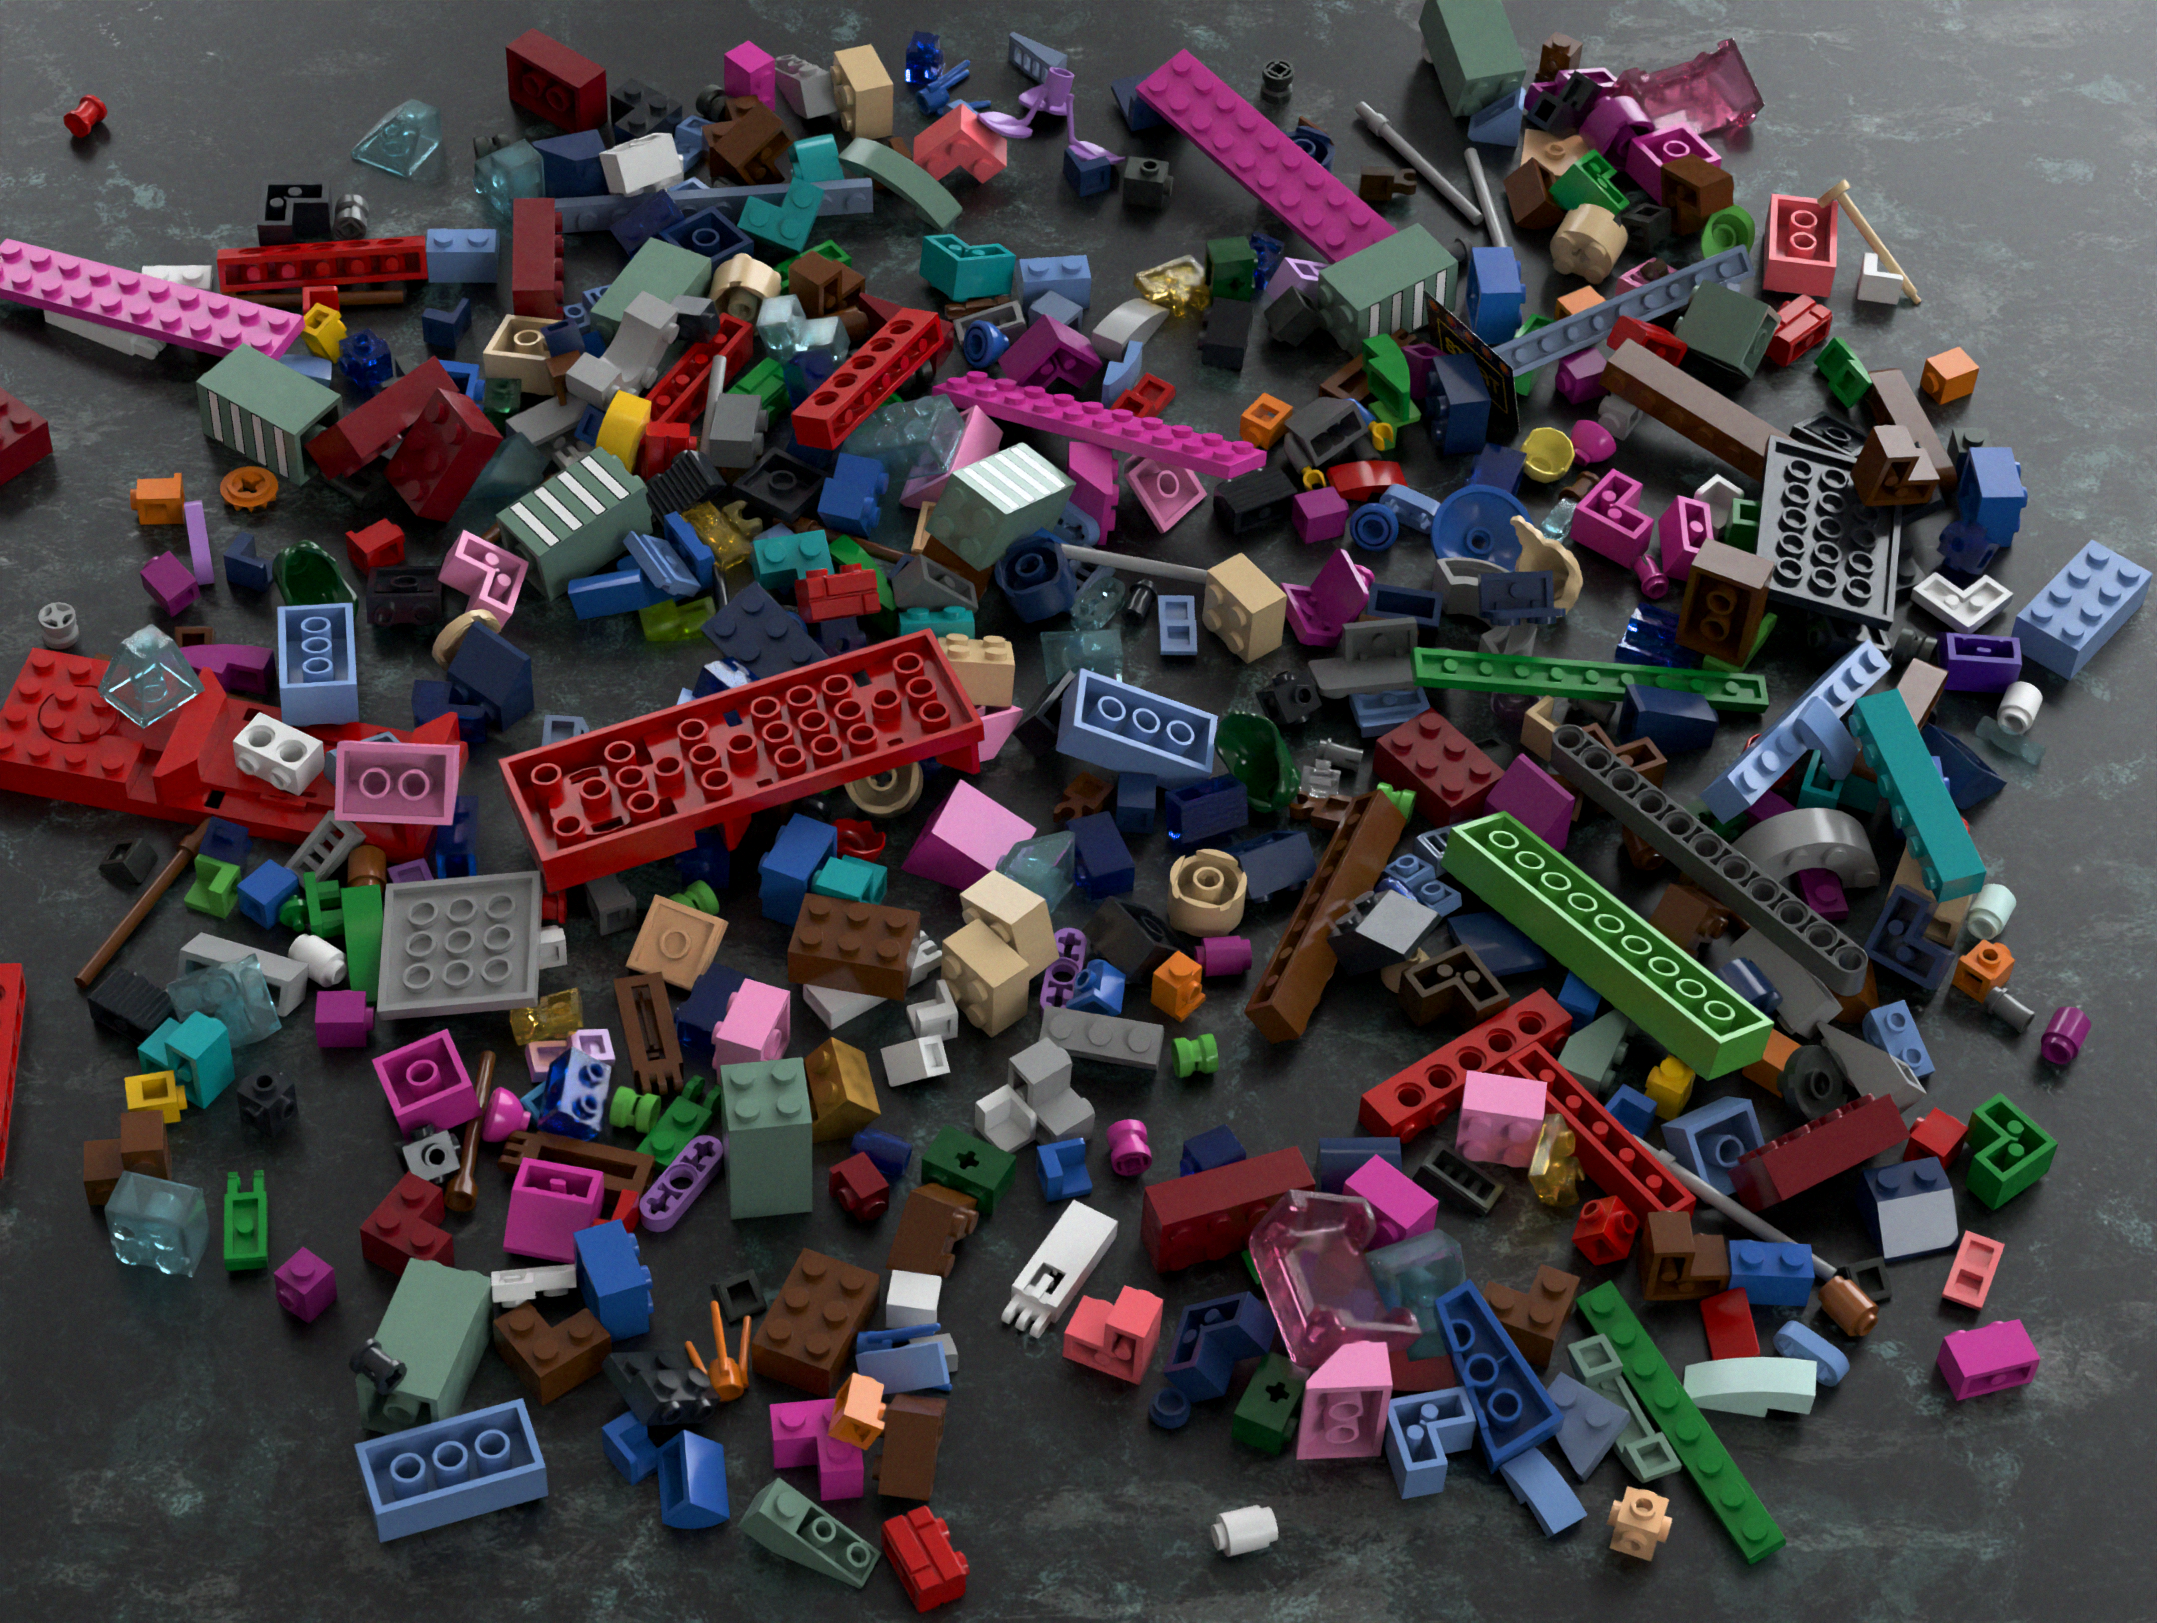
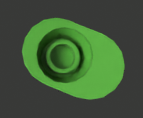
[1700,204,1756,259]

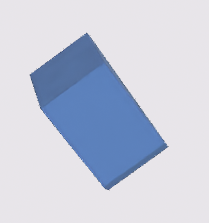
[1468,87,1526,147]

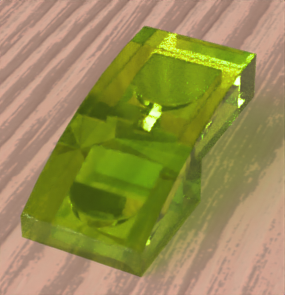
[638,596,717,641]

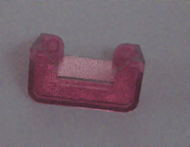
[1605,37,1765,136]
[1249,1189,1422,1368]

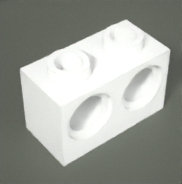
[232,712,325,796]

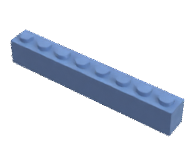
[1699,638,1891,825]

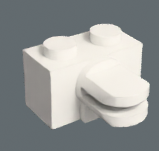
[599,133,682,197]

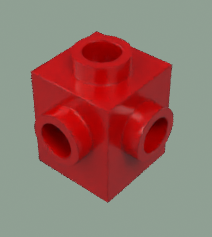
[1571,1195,1640,1266]

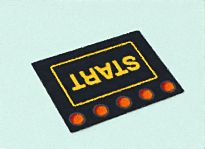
[1424,290,1520,432]

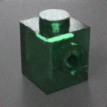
[484,378,523,433]

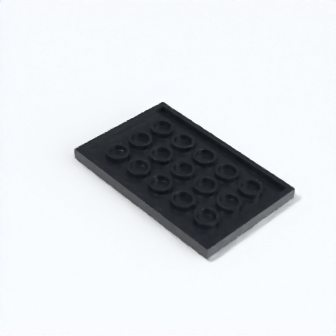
[1753,435,1903,632]

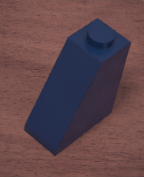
[1616,684,1719,755]

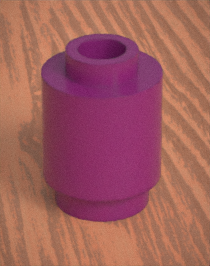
[1194,936,1252,977]
[2041,1007,2091,1064]

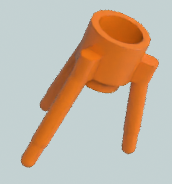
[684,1301,752,1401]

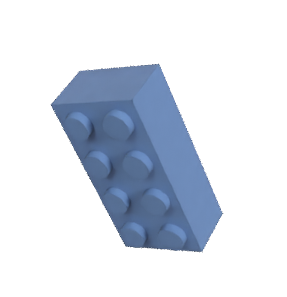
[2011,540,2153,681]
[277,603,359,727]
[1056,668,1218,798]
[354,1398,548,1543]

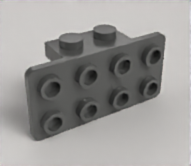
[1308,617,1452,699]

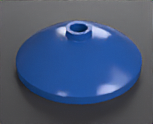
[1430,485,1534,572]

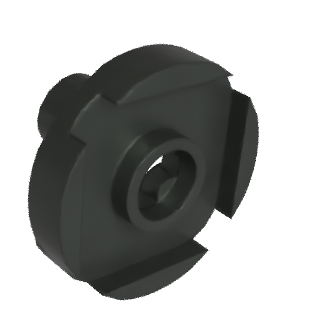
[1776,1045,1848,1125]

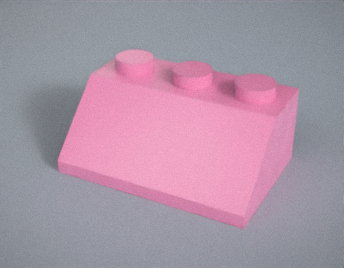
[899,405,1004,509]
[334,740,460,825]
[1296,1341,1393,1460]

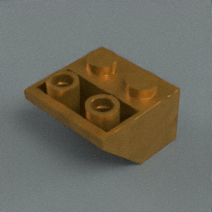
[803,1037,881,1143]

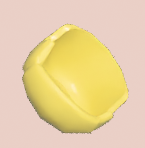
[1518,427,1575,483]

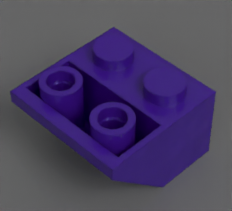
[1935,632,2022,694]

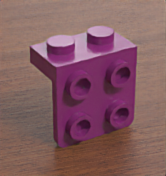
[1279,549,1369,648]

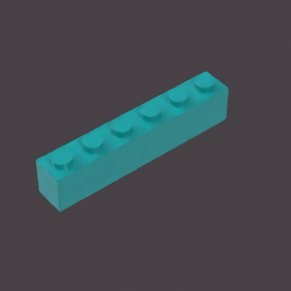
[1849,688,1987,903]

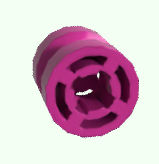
[1106,1119,1152,1176]

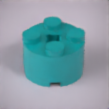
[786,134,844,183]

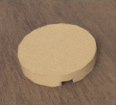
[432,609,501,672]

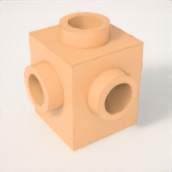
[1607,1486,1673,1561]

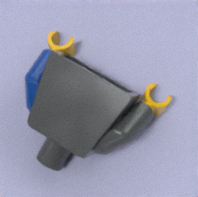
[1284,397,1393,492]

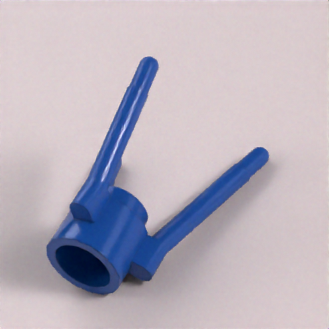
[916,60,991,118]
[857,1323,953,1392]

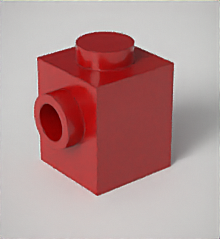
[1903,1107,1969,1171]

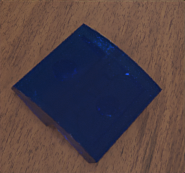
[1614,602,1698,669]

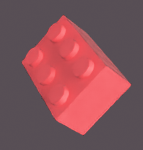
[1762,194,1838,297]

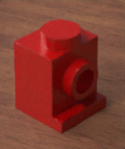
[345,518,405,578]

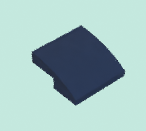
[1447,910,1546,977]

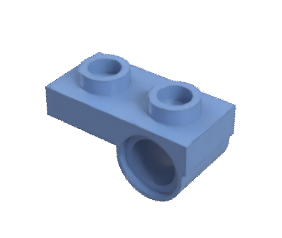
[1862,1000,1935,1079]

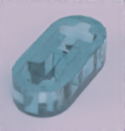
[1539,497,1579,543]
[1071,577,1125,633]

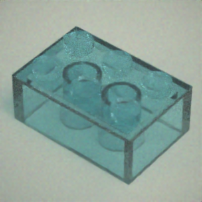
[837,393,966,484]

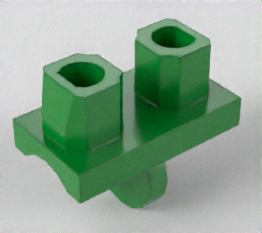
[279,871,345,940]

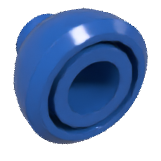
[963,320,1009,369]
[1349,503,1399,552]

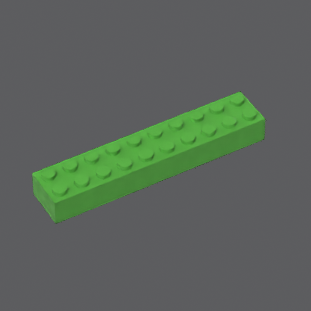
[1440,811,1774,1081]

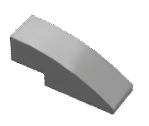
[1091,298,1169,363]

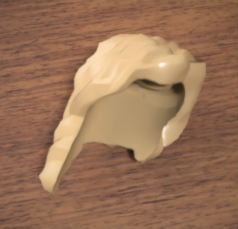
[1510,515,1583,618]

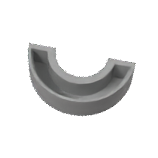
[566,291,679,412]
[1432,557,1538,657]
[1731,808,1880,889]

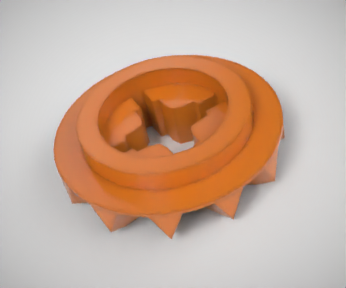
[220,466,279,513]

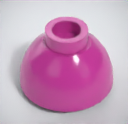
[1571,420,1616,467]
[481,1087,531,1142]

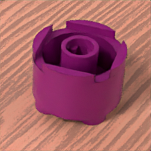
[1579,96,1656,172]

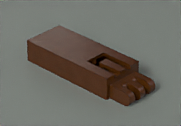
[1318,328,1426,409]
[613,972,684,1096]
[497,1130,656,1208]

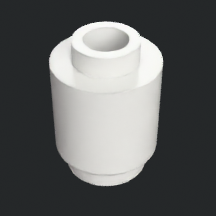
[1997,682,2042,735]
[288,934,348,987]
[1211,1505,1278,1557]

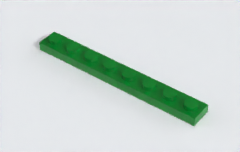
[1575,1280,1786,1566]

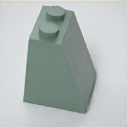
[1673,279,1782,379]

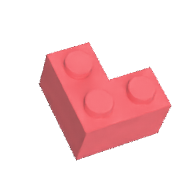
[913,103,1007,184]
[1063,1285,1163,1385]

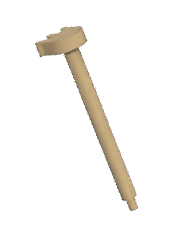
[1816,179,1921,305]

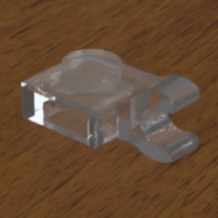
[1300,759,1341,798]

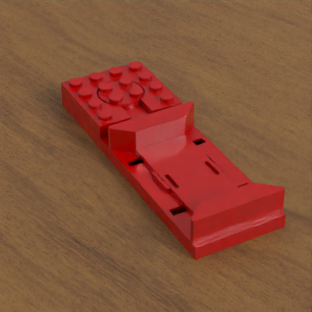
[498,628,985,894]
[0,647,469,864]

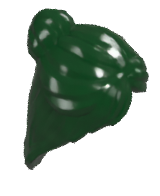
[272,540,359,620]
[1214,710,1302,813]

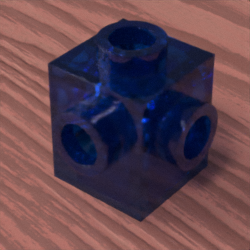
[338,328,393,390]
[1936,519,2000,574]
[812,616,867,658]
[675,832,731,889]

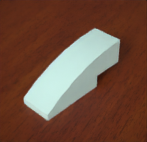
[1683,1357,1817,1417]

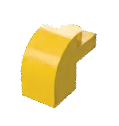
[595,389,652,475]

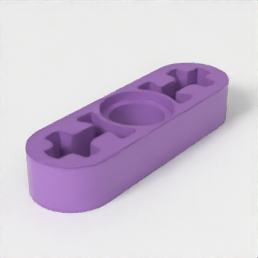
[183,500,215,585]
[1039,928,1087,1021]
[640,1135,723,1232]

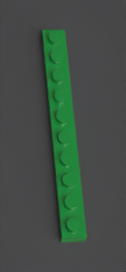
[1410,647,1769,713]

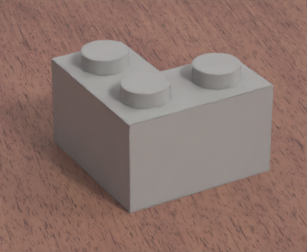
[1008,1037,1095,1146]

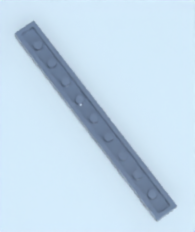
[555,178,873,233]
[1491,244,1756,377]

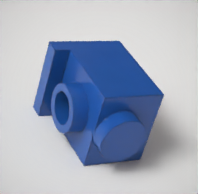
[1066,959,1126,1017]

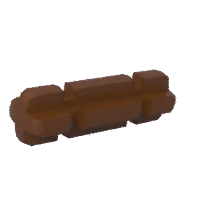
[945,296,1011,323]

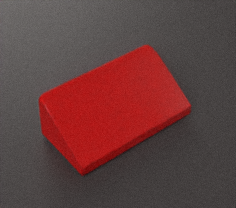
[1699,1287,1760,1361]

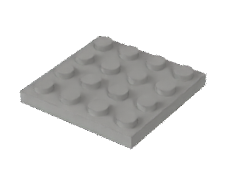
[377,870,543,1021]

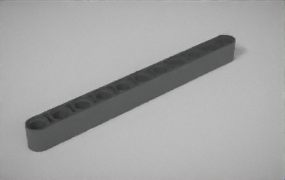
[1551,724,1868,996]

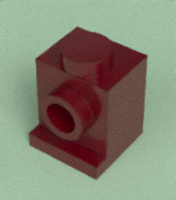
[829,1152,889,1223]

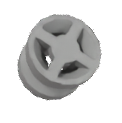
[38,602,79,649]

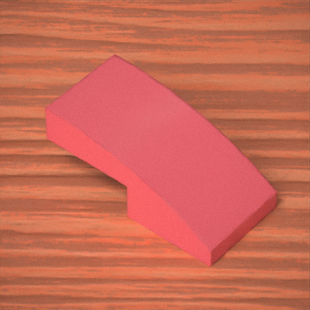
[1942,1230,2005,1311]

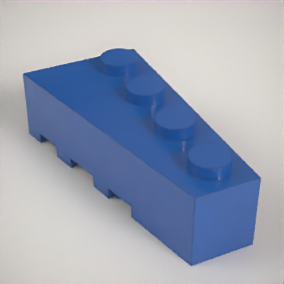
[1433,1279,1565,1474]

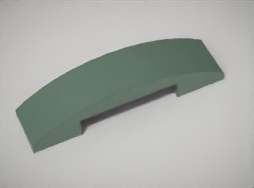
[838,137,962,233]
[1566,1333,1682,1483]

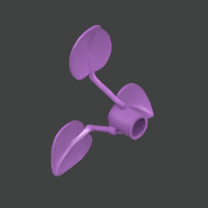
[977,67,1126,165]

